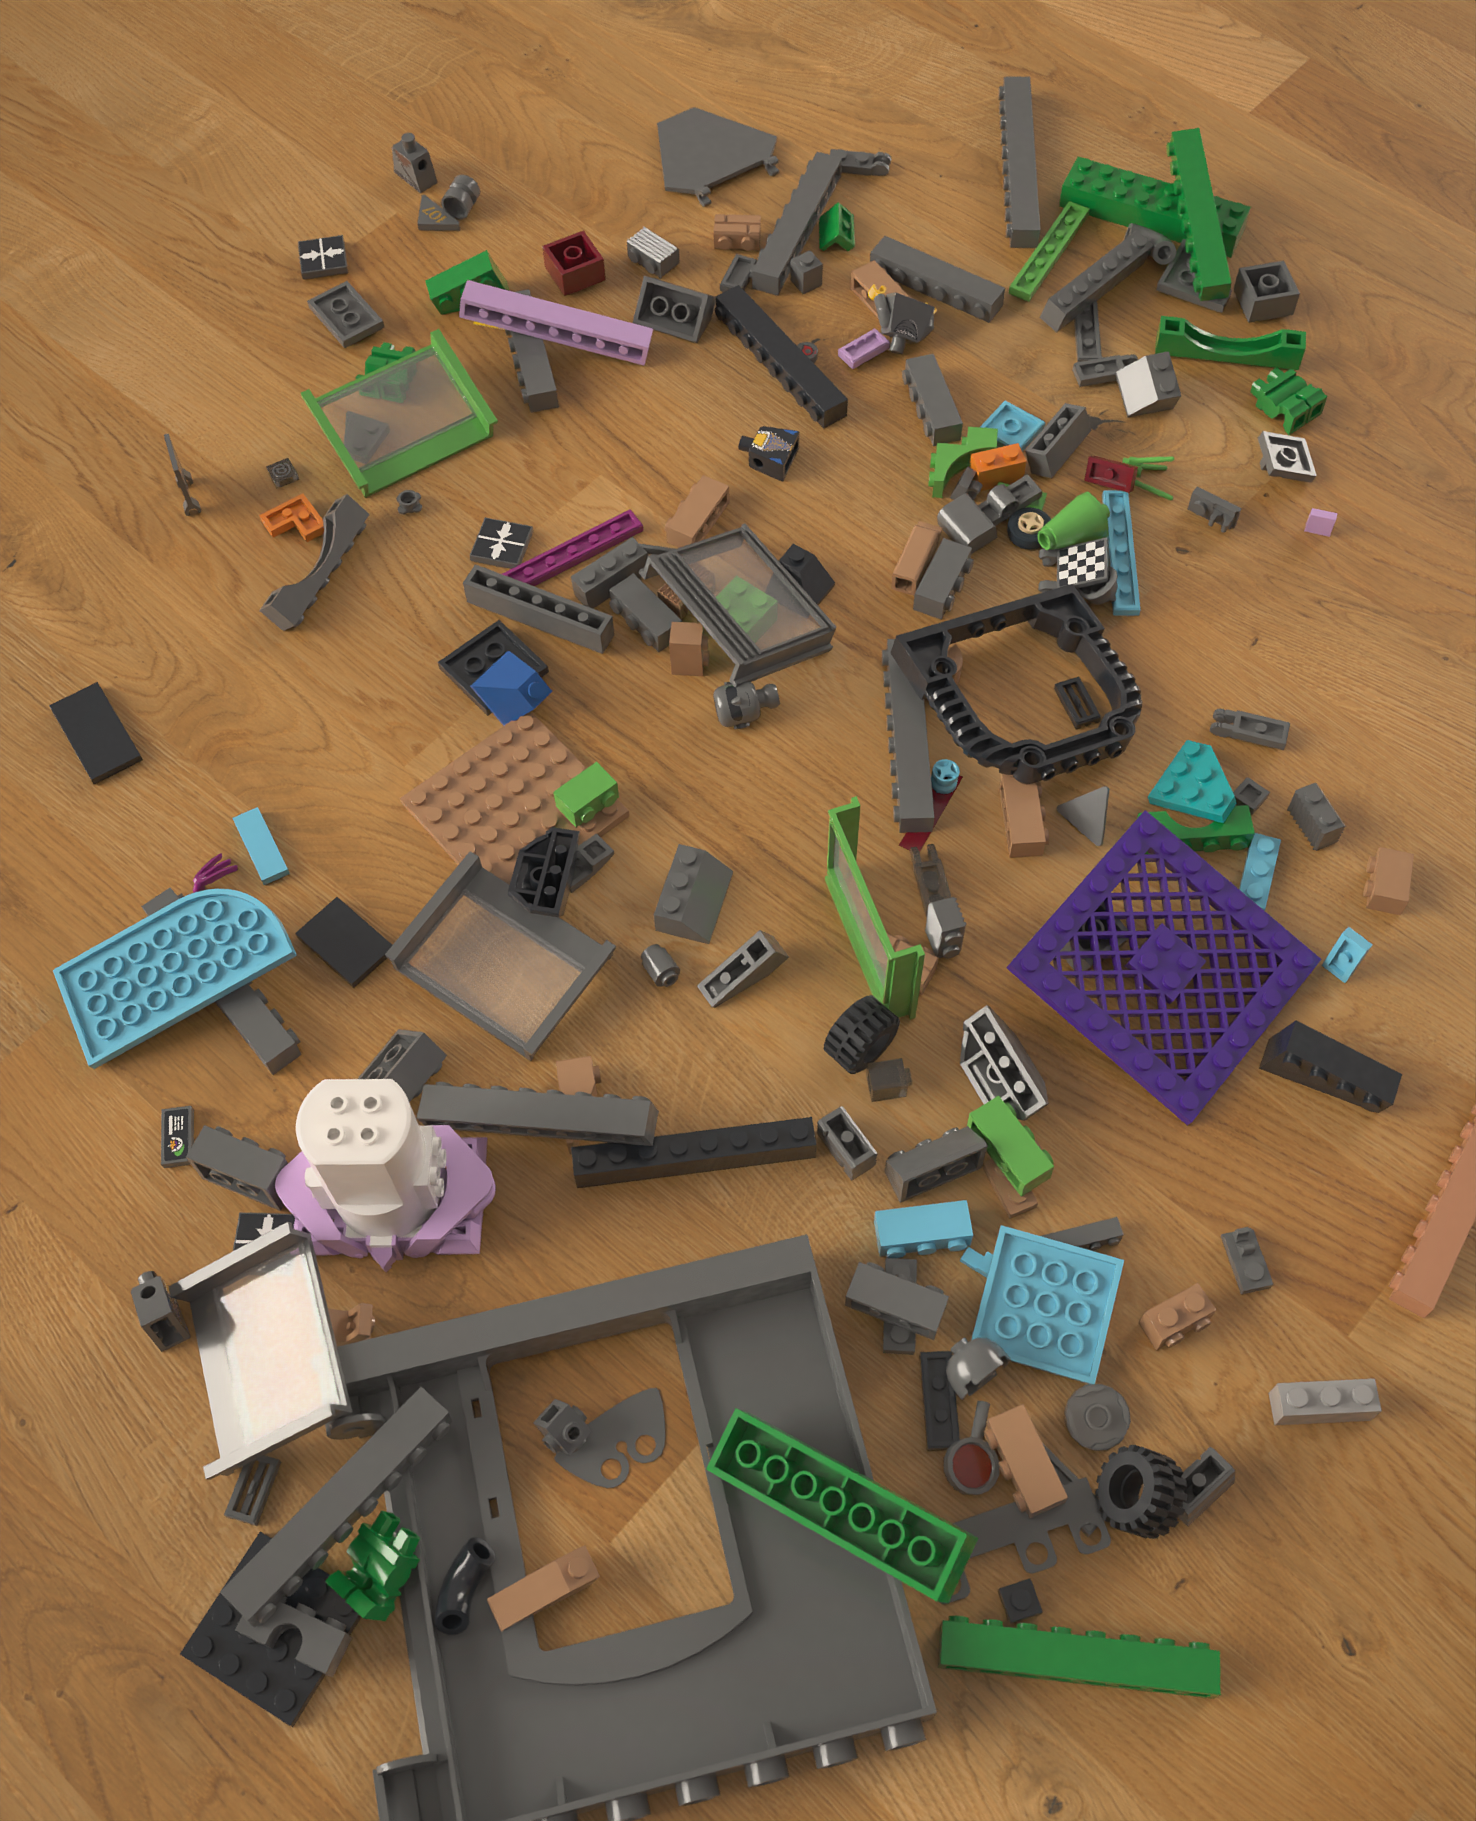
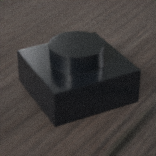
[998,1578,1043,1624]

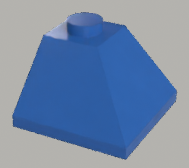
[470,651,552,726]

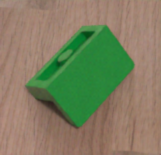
[819,202,855,252]

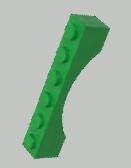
[1155,316,1306,370]

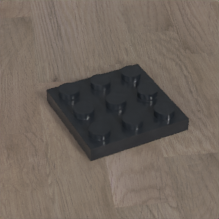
[438,620,549,716]

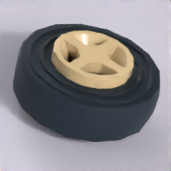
[1007,507,1051,550]

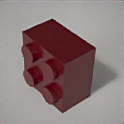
[542,230,606,296]

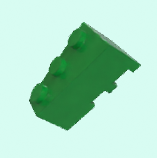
[425,250,510,315]

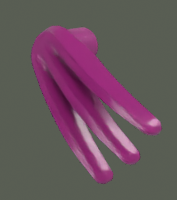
[193,853,238,893]

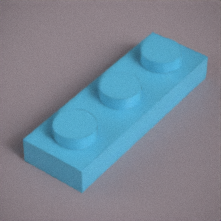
[1239,833,1281,911]

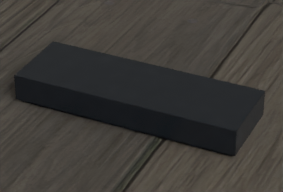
[920,1351,960,1451]

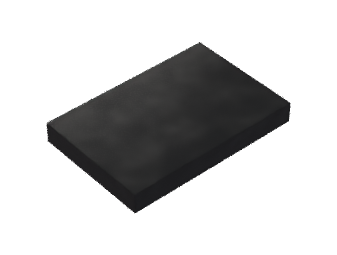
[295,897,392,988]

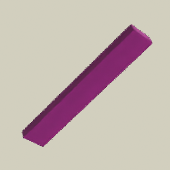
[502,509,644,586]

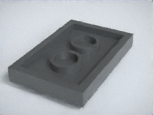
[307,281,385,348]

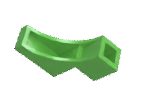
[928,427,998,498]

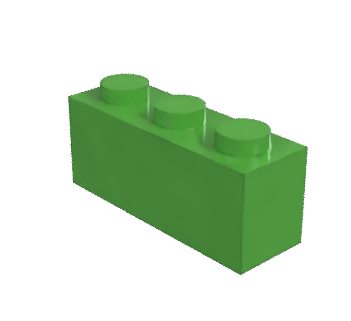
[967,1096,1054,1197]

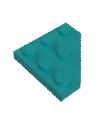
[1148,740,1236,823]

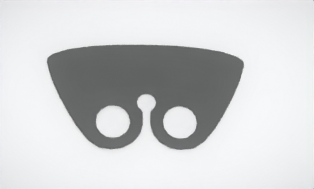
[555,1388,665,1488]

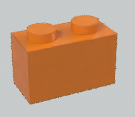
[970,443,1027,492]

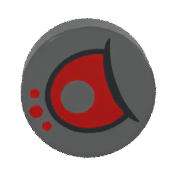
[797,342,818,363]

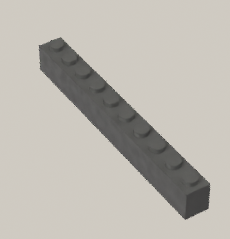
[998,77,1040,248]

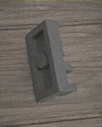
[1188,487,1242,533]
[1221,1227,1274,1295]

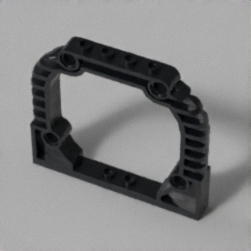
[890,584,1142,784]

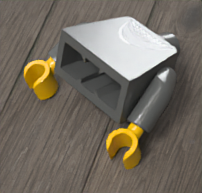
[868,284,937,355]

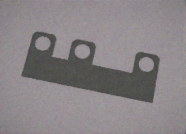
[940,1477,1111,1604]

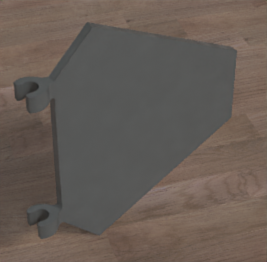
[657,107,779,207]

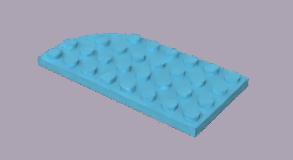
[53,889,297,1069]

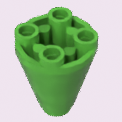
[1038,492,1110,550]

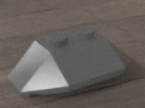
[960,1005,1049,1121]

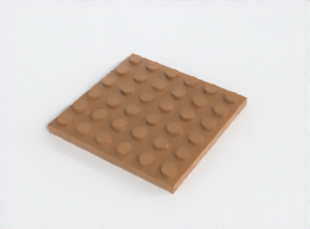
[400,711,629,885]

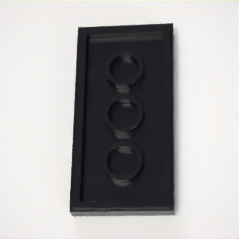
[49,682,143,785]

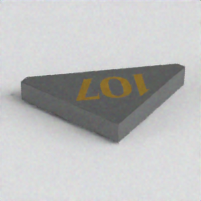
[417,195,460,231]

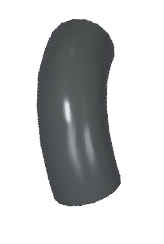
[1124,223,1176,264]

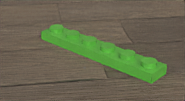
[1008,201,1090,302]

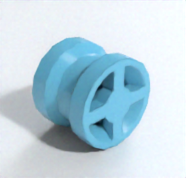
[931,759,960,794]

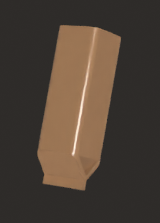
[891,521,943,596]

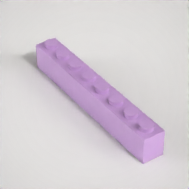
[459,280,653,366]

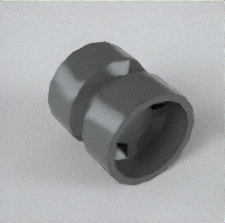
[441,175,480,220]

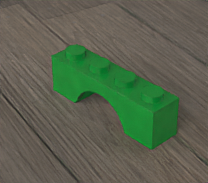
[1136,805,1255,854]

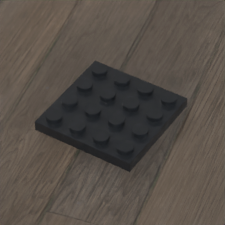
[180,1531,361,1727]

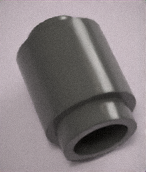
[641,944,680,987]

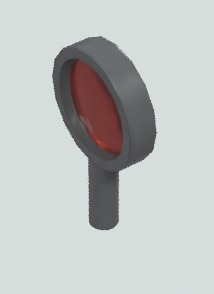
[943,1401,1000,1496]

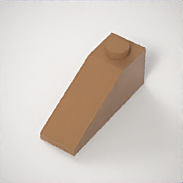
[556,1056,601,1154]
[487,1545,600,1632]

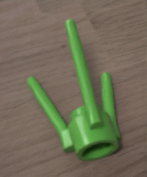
[1122,456,1175,500]

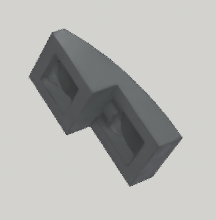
[570,833,614,893]

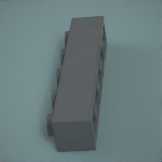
[1041,1217,1124,1251]

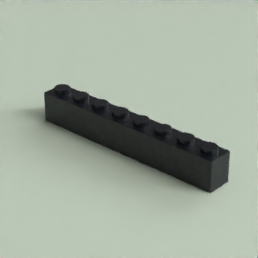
[714,285,848,429]
[571,1117,816,1188]

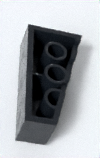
[1259,1020,1402,1113]

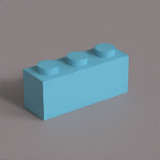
[874,1200,973,1259]

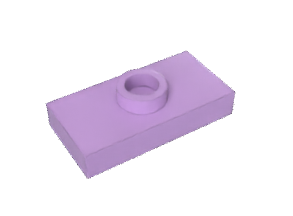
[838,329,890,369]

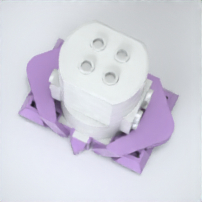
[275,1079,496,1272]

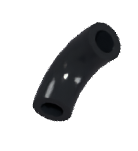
[435,1537,496,1635]

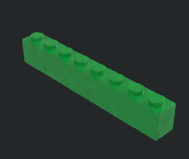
[1166,128,1232,302]
[938,1615,1221,1699]

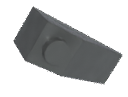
[697,930,789,1008]

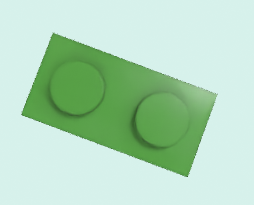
[553,762,619,828]

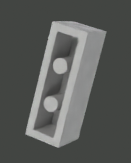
[1269,1379,1381,1425]

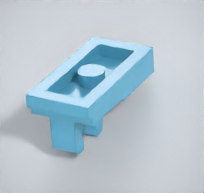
[1322,927,1372,983]

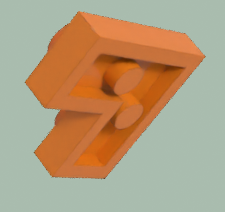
[259,493,324,542]

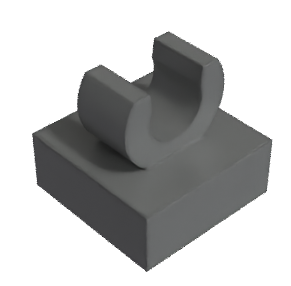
[950,467,983,501]

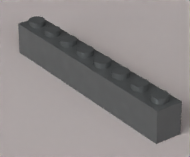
[750,152,842,296]
[882,639,934,833]
[141,888,302,1075]
[417,1082,659,1146]
[220,1387,452,1628]

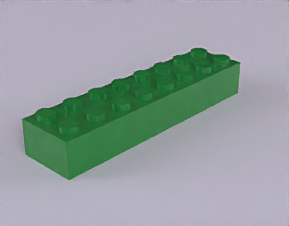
[1059,156,1251,258]
[706,1408,978,1604]

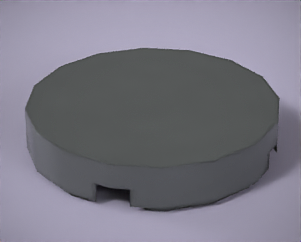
[1064,1384,1131,1451]

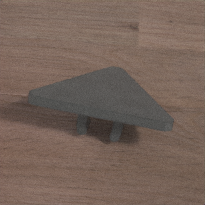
[1057,786,1109,846]

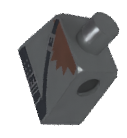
[392,133,438,193]

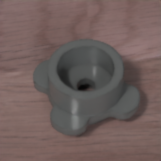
[396,490,422,514]

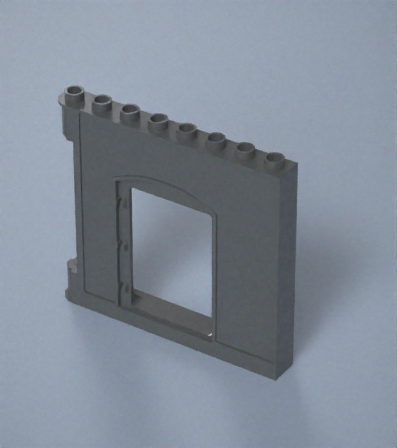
[311,1234,937,1821]

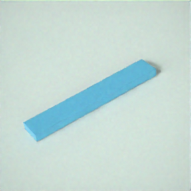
[1102,490,1141,616]

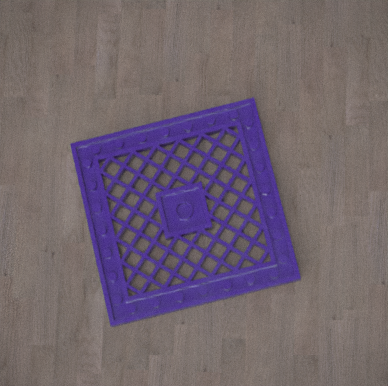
[1006,810,1321,1125]

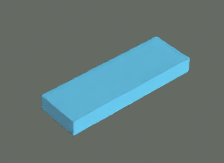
[232,807,290,885]

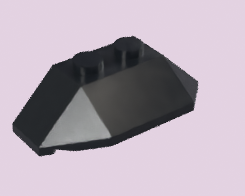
[508,827,580,917]

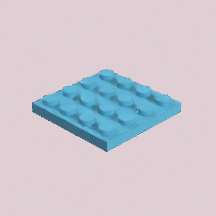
[971,1225,1124,1384]

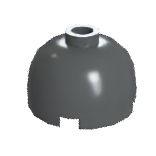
[946,1337,1011,1400]

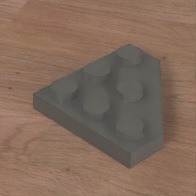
[1156,239,1232,313]

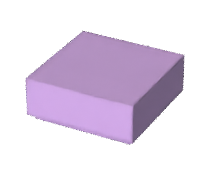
[1304,508,1337,537]

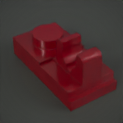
[1084,456,1138,493]

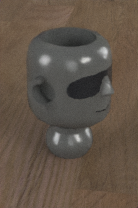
[713,682,780,729]

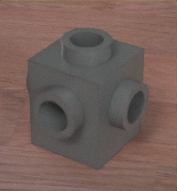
[533,1399,592,1455]

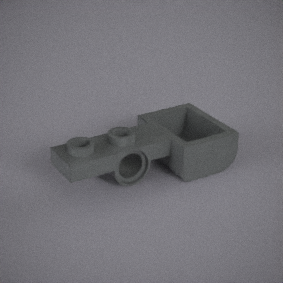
[937,474,1042,554]

